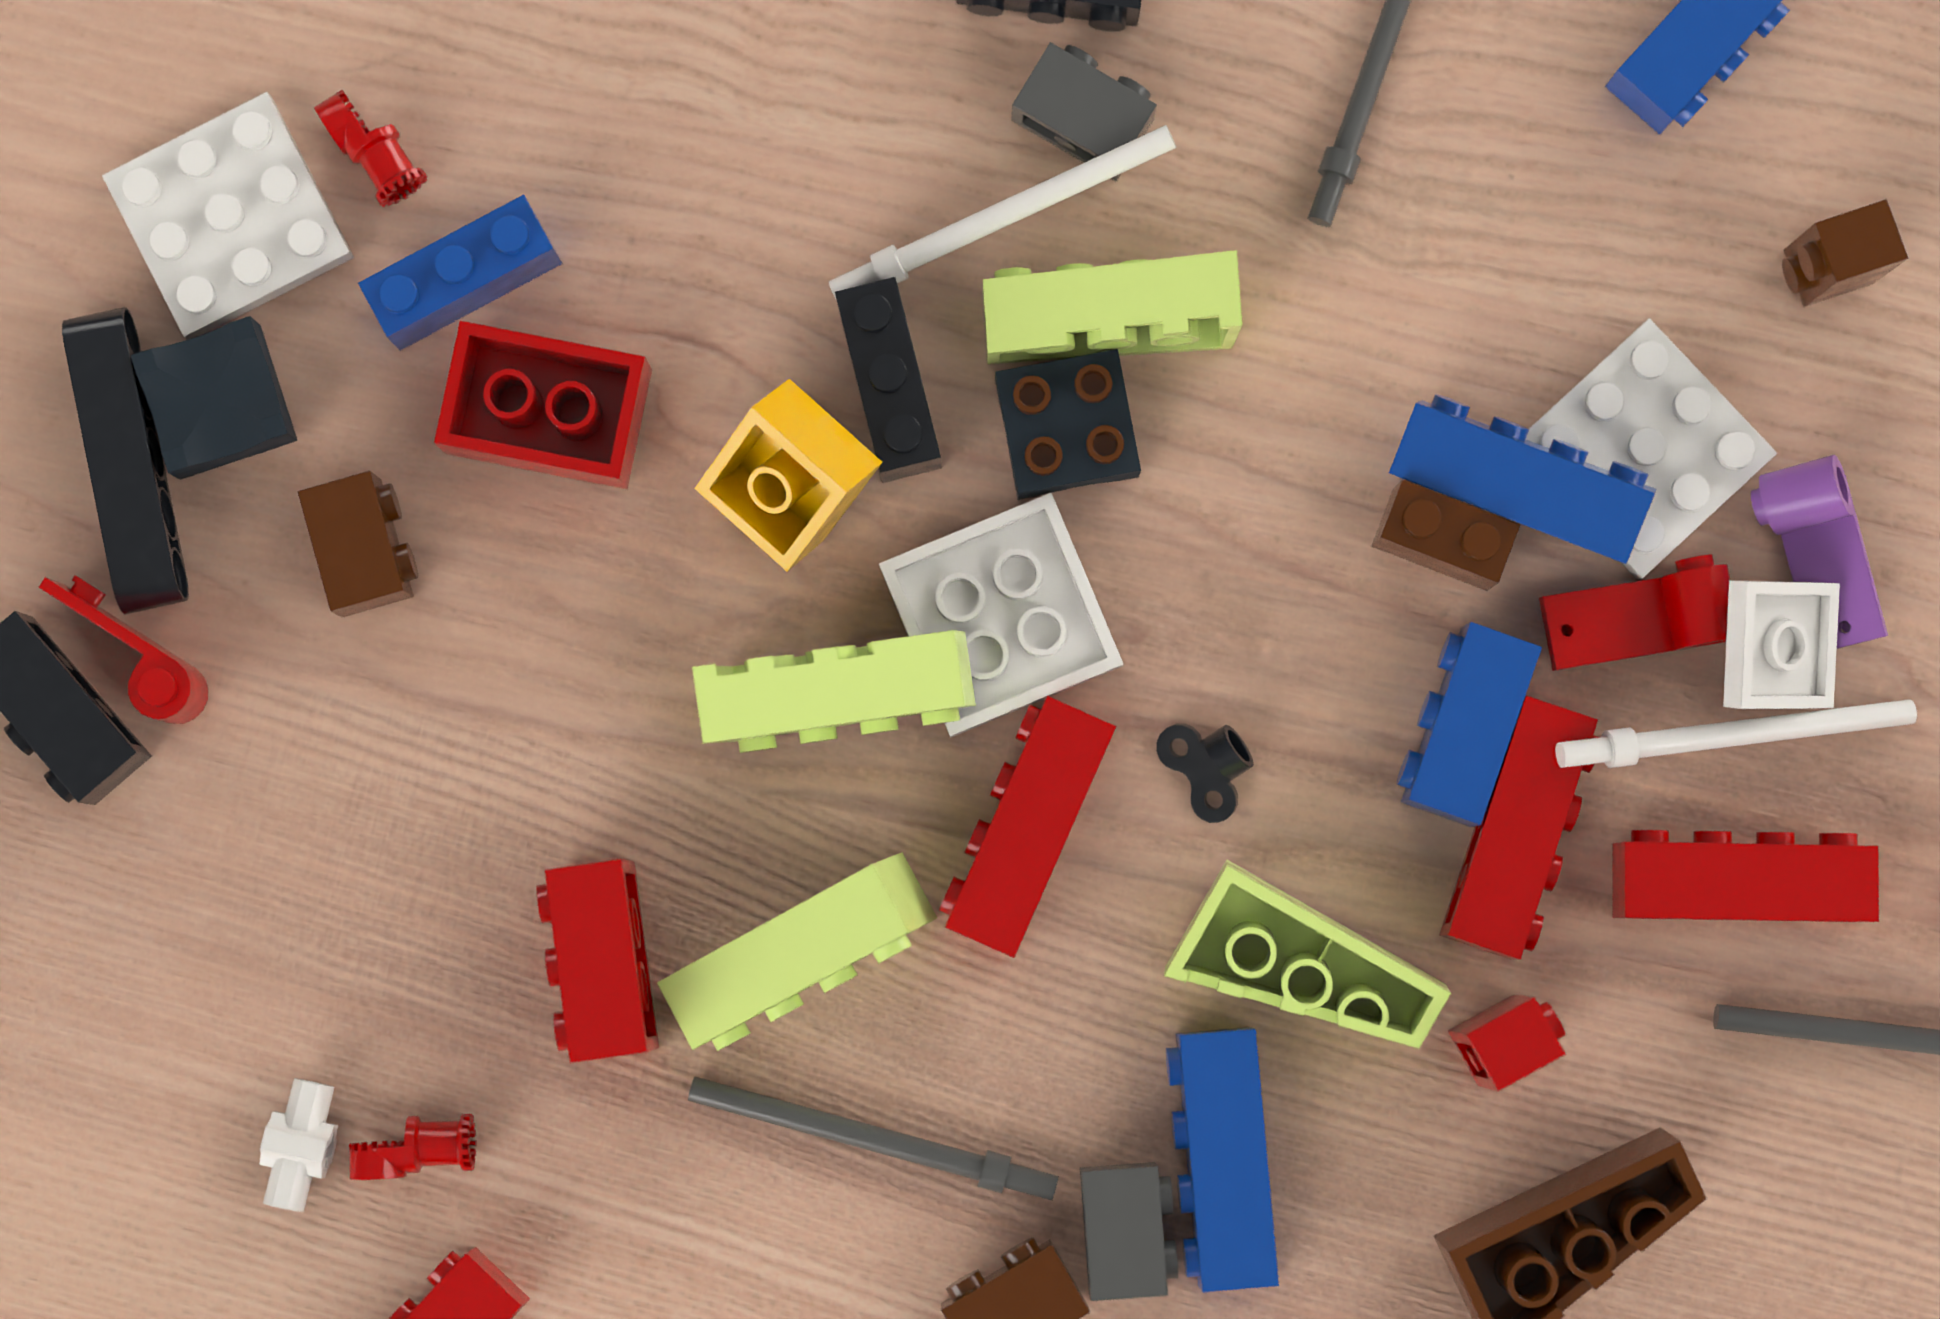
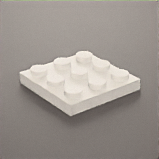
[102,92,354,340]
[1526,318,1777,581]
[879,493,1124,738]

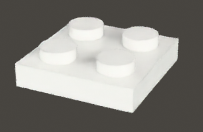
[1723,580,1840,709]

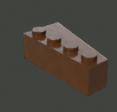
[1433,1127,1707,1319]

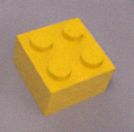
[694,379,883,572]

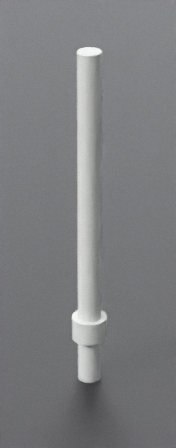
[829,125,1176,299]
[1555,699,1917,768]

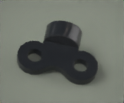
[1156,723,1254,823]

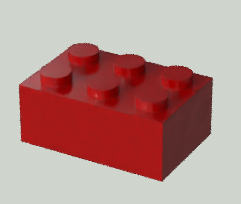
[434,321,652,490]
[536,859,659,1063]

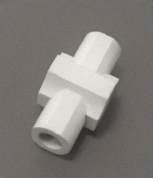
[259,1078,338,1212]

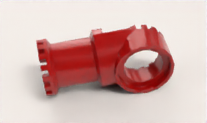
[313,90,427,207]
[349,1114,477,1180]

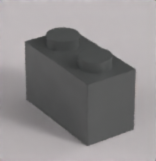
[1011,42,1157,182]
[1080,1162,1178,1301]

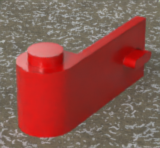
[1539,554,1730,671]
[38,575,208,724]

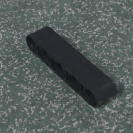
[62,307,189,615]

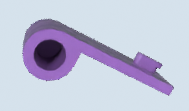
[1751,454,1888,649]

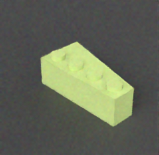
[983,250,1242,364]
[692,630,976,753]
[657,852,937,1051]
[1164,859,1451,1049]

